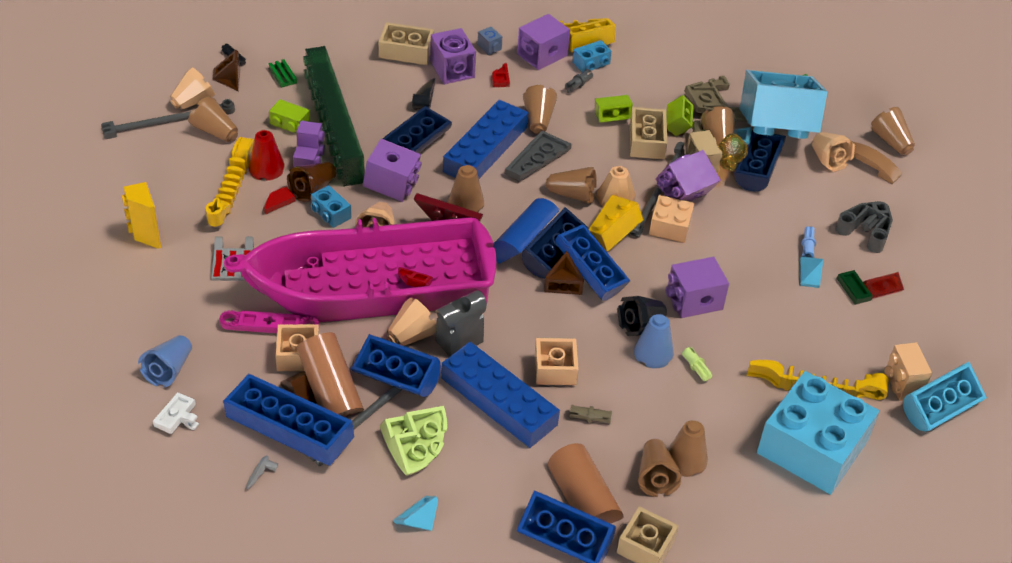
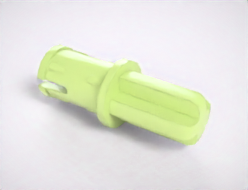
[682,347,712,382]

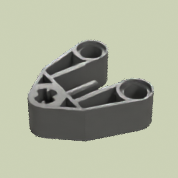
[836,201,893,253]

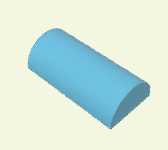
[903,362,987,431]

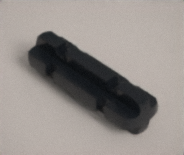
[221,43,246,66]

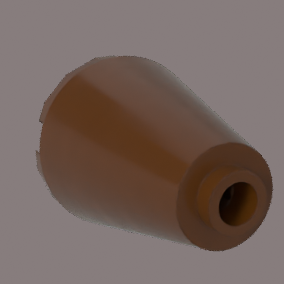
[287,162,337,202]

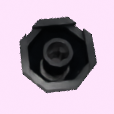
[617,296,667,336]

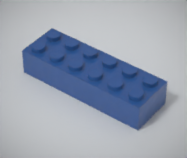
[443,99,529,179]
[441,341,560,448]
[223,374,354,466]

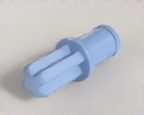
[801,226,816,258]

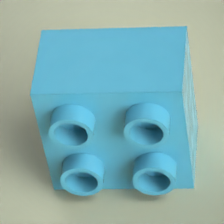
[740,70,828,139]
[757,371,880,495]

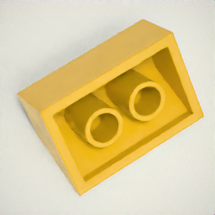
[121,182,161,249]

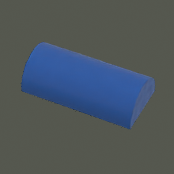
[493,198,560,264]
[555,224,630,301]
[351,334,441,397]
[516,490,616,563]

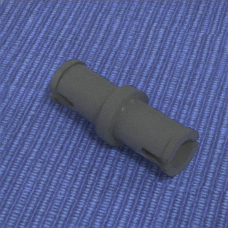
[565,69,593,92]

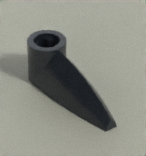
[412,78,435,109]

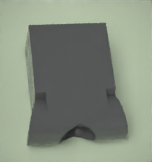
[435,290,487,357]

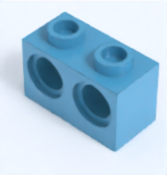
[572,40,612,72]
[311,185,351,228]

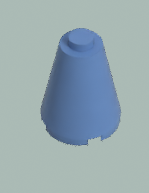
[634,314,674,368]
[138,335,192,387]

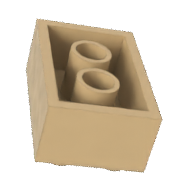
[379,22,434,65]
[630,107,667,159]

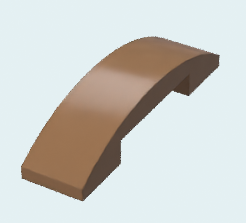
[851,141,902,184]

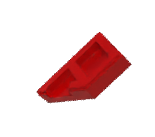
[492,63,510,87]
[264,186,295,214]
[398,267,433,287]

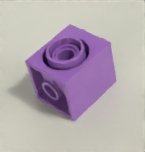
[517,14,570,70]
[430,28,476,84]
[363,139,422,202]
[655,150,721,202]
[666,257,729,318]

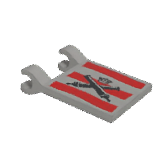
[211,236,254,281]

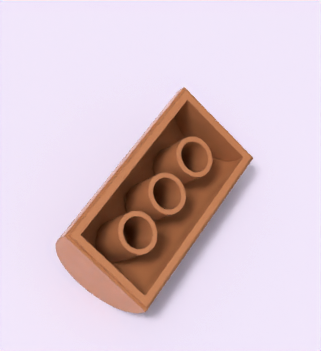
[296,332,364,417]
[548,443,623,523]

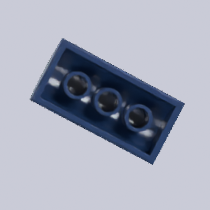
[382,106,452,153]
[734,130,786,192]
[522,207,589,279]

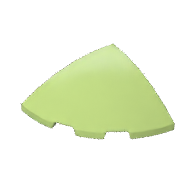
[380,406,447,476]

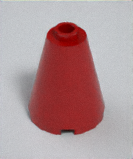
[249,130,285,181]

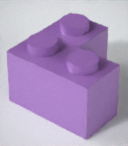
[293,121,325,167]

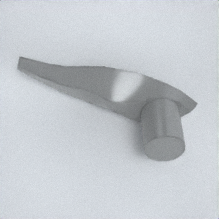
[246,455,278,489]

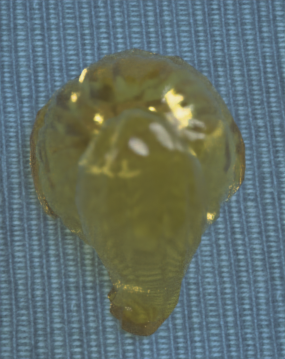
[718,133,748,171]

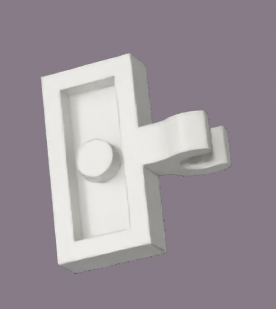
[153,392,199,434]

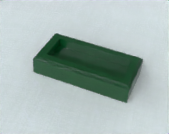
[837,270,873,305]

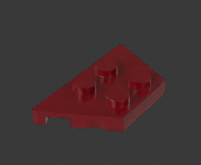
[414,193,483,221]

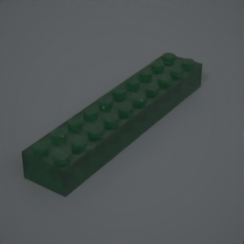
[303,46,364,187]

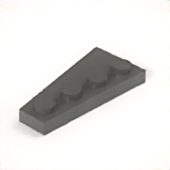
[505,131,572,181]

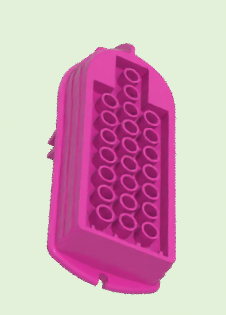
[224,217,496,322]

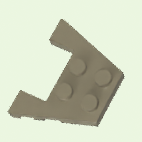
[684,76,747,122]

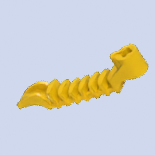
[205,137,254,227]
[747,360,889,400]

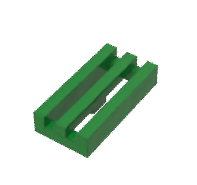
[269,59,297,88]

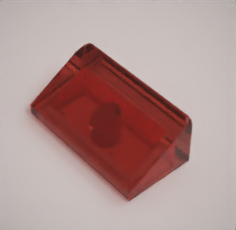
[863,272,904,298]

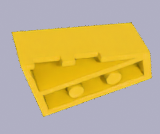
[559,18,616,52]
[589,195,643,252]

